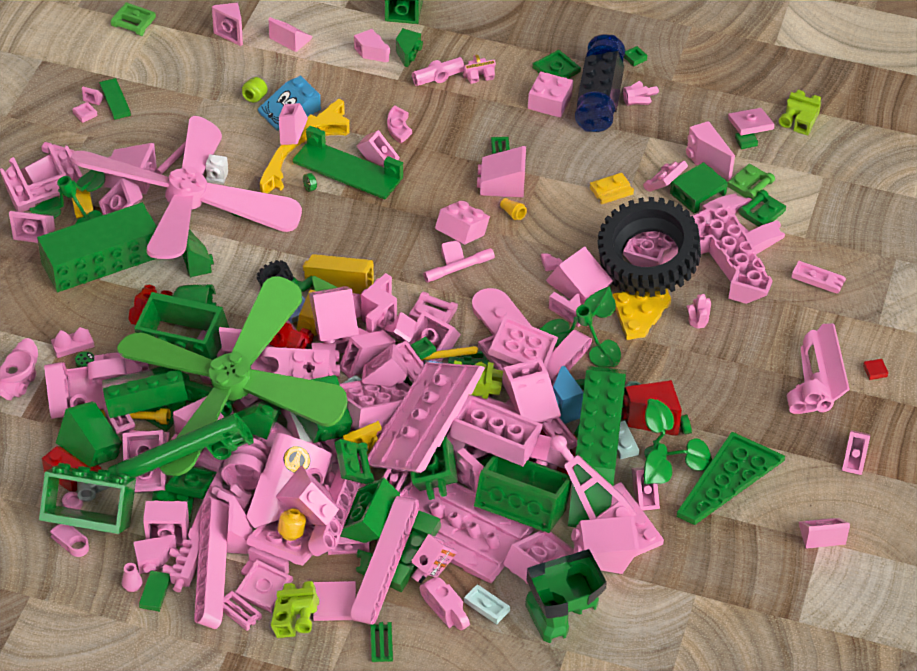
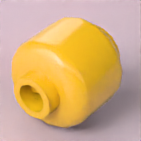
[277,508,306,541]

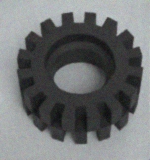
[256,260,294,288]

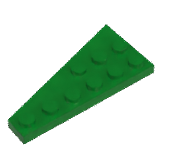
[676,432,785,525]

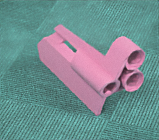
[787,323,850,414]

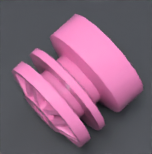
[221,438,270,491]

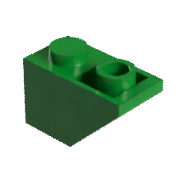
[396,28,423,67]

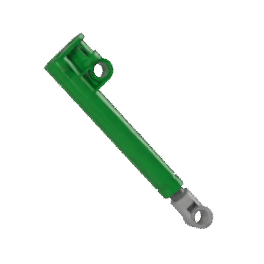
[77,413,254,501]

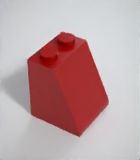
[621,380,682,436]

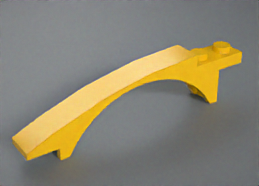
[260,99,350,194]

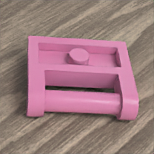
[643,161,688,192]
[409,291,458,324]
[457,448,484,493]

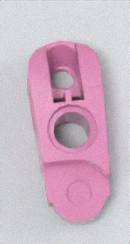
[420,577,470,630]

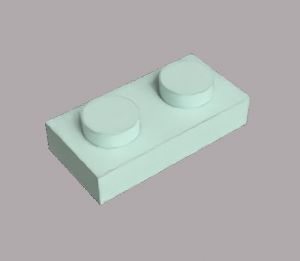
[617,421,639,460]
[464,584,510,625]

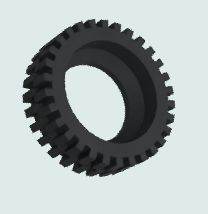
[597,197,701,297]

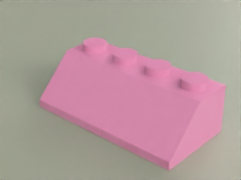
[450,395,543,466]

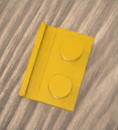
[590,173,634,205]

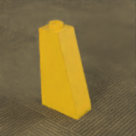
[303,254,374,298]

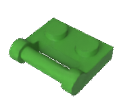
[111,2,156,36]
[727,163,775,199]

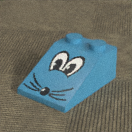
[258,75,321,131]

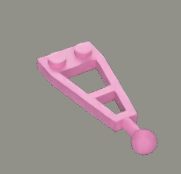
[550,435,636,520]

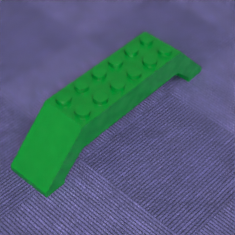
[568,366,626,527]

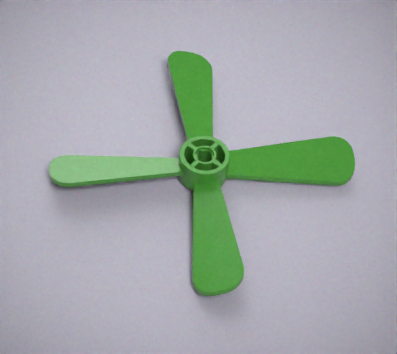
[117,277,348,476]

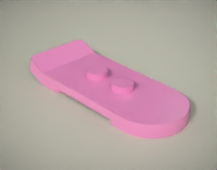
[472,288,531,336]

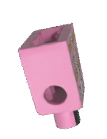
[411,534,458,584]

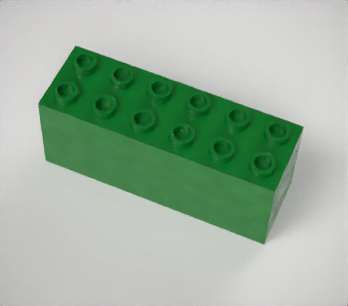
[37,202,157,292]

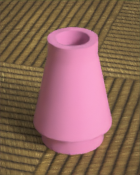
[122,563,143,592]

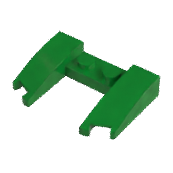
[356,510,441,592]

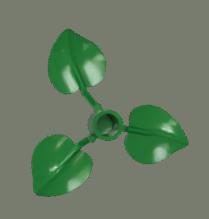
[30,169,106,224]
[539,286,621,367]
[644,399,712,484]

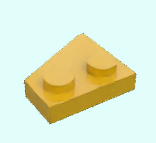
[343,421,382,456]

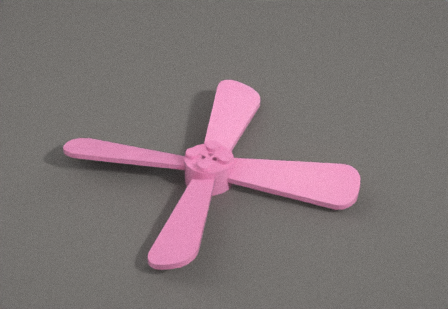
[71,116,302,259]

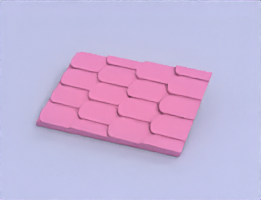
[368,362,485,473]
[400,479,535,584]

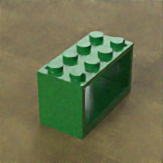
[134,292,229,360]
[474,455,572,533]
[39,463,136,534]

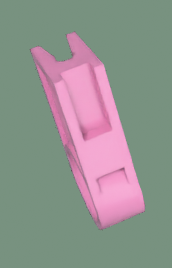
[50,524,89,557]

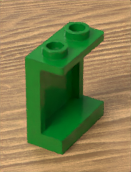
[670,162,728,213]

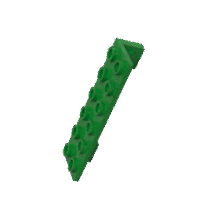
[293,126,403,200]

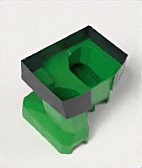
[525,549,607,643]

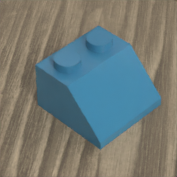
[553,365,583,424]

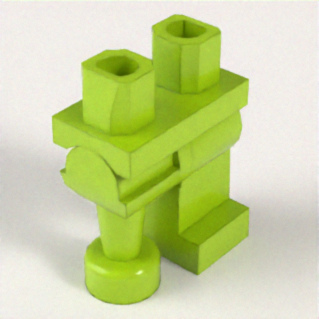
[778,90,821,136]
[454,360,503,399]
[271,581,320,638]

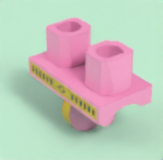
[463,54,496,84]

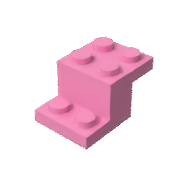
[361,273,397,333]

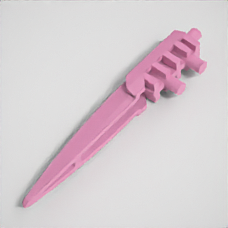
[162,466,223,592]

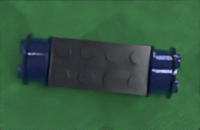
[575,34,625,132]

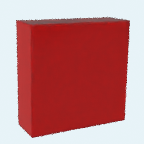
[863,359,889,380]

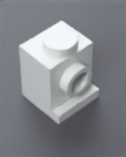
[206,154,228,185]

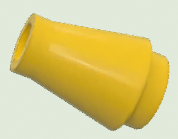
[500,198,527,220]

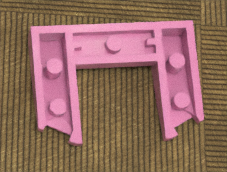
[0,145,83,212]
[702,193,785,254]

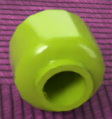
[242,77,268,103]

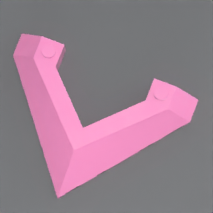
[623,201,772,304]

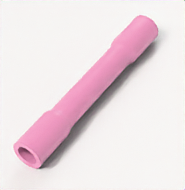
[423,248,495,283]

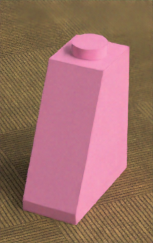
[340,330,396,378]

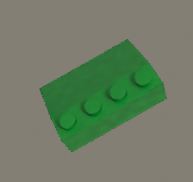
[102,366,188,418]

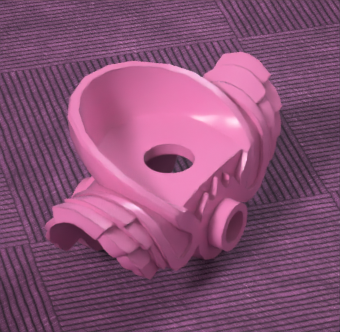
[0,338,38,400]

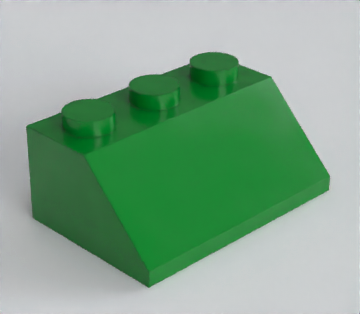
[340,478,400,543]

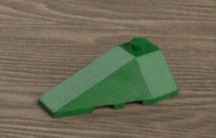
[182,229,214,278]
[237,399,282,440]

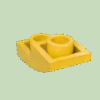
[72,189,94,218]

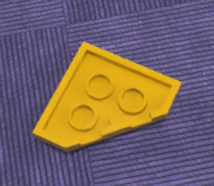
[612,289,671,340]

